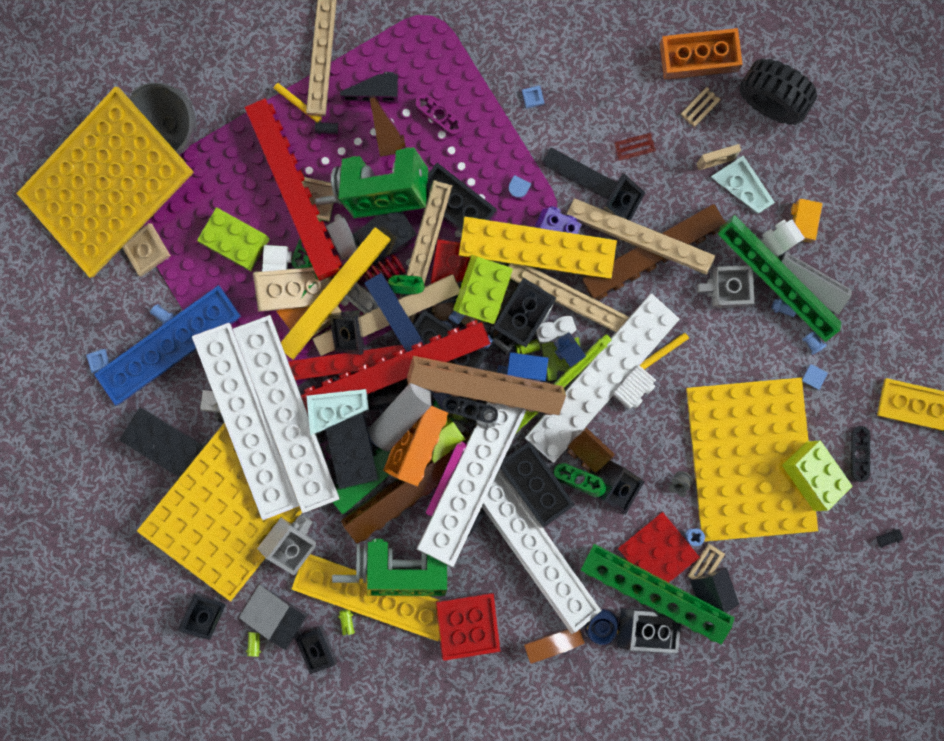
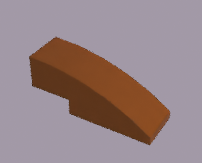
[524,628,585,664]

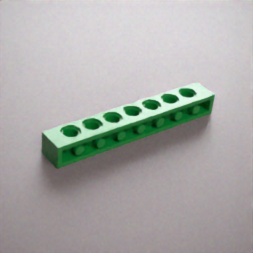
[581,544,735,645]

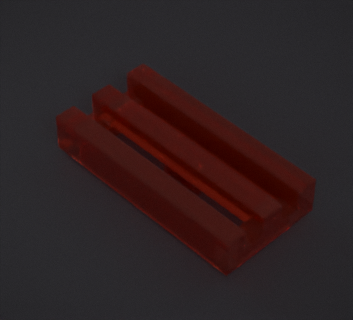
[614,133,656,161]

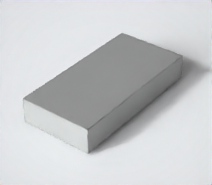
[326,217,358,260]

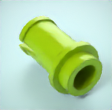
[515,339,540,354]
[338,610,355,635]
[245,632,261,657]

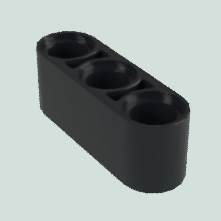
[442,396,498,428]

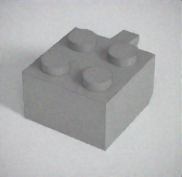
[697,266,754,308]
[257,514,316,575]

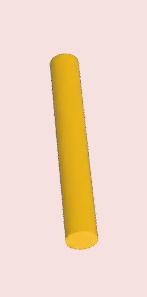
[274,83,322,122]
[639,333,689,370]

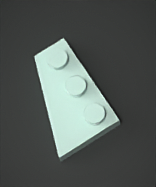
[711,156,775,214]
[307,389,368,435]

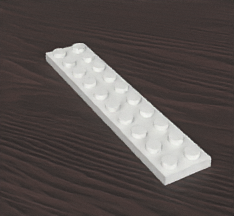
[524,294,680,463]
[233,315,340,513]
[192,323,299,520]
[417,402,526,567]
[481,468,601,634]

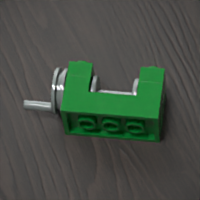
[315,147,428,218]
[332,539,447,596]

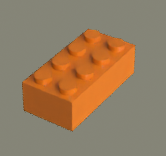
[659,28,743,80]
[383,406,448,486]

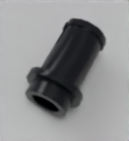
[315,120,339,136]
[876,529,903,548]

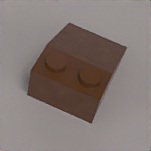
[370,96,406,157]
[567,427,616,473]

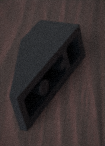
[340,72,399,102]

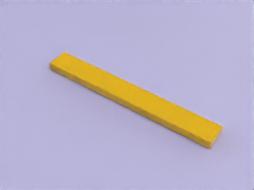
[281,227,391,360]

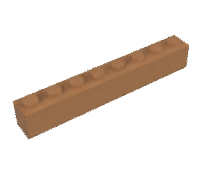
[407,356,566,415]

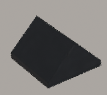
[603,173,646,221]
[329,310,365,355]
[690,567,739,613]
[178,592,226,640]
[295,626,338,674]

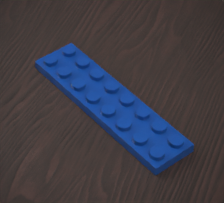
[94,285,242,406]

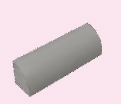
[780,252,852,314]
[368,383,431,452]

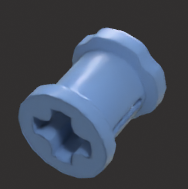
[802,331,827,355]
[685,529,705,546]

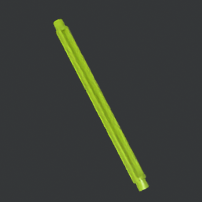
[516,334,612,433]

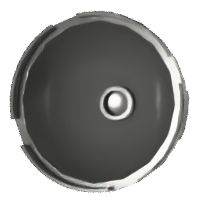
[129,83,197,155]

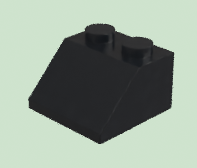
[592,460,644,515]

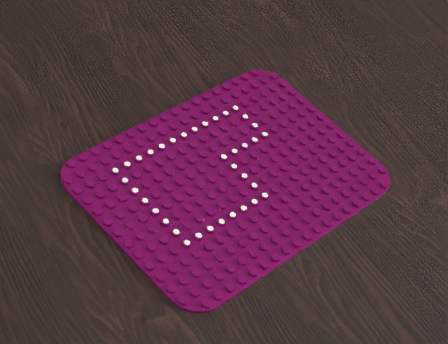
[137,15,557,396]

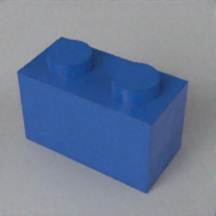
[507,353,549,382]

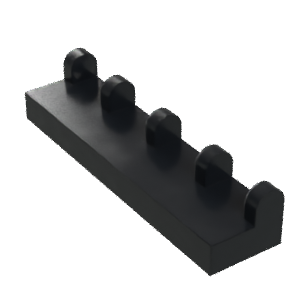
[542,148,617,200]

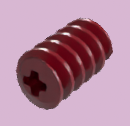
[364,254,406,281]

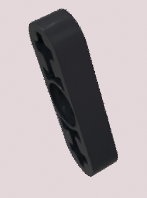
[851,426,870,482]

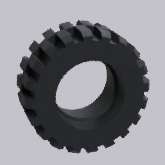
[740,58,817,125]

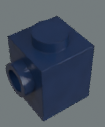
[554,332,586,367]

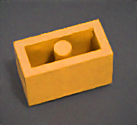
[791,199,822,243]

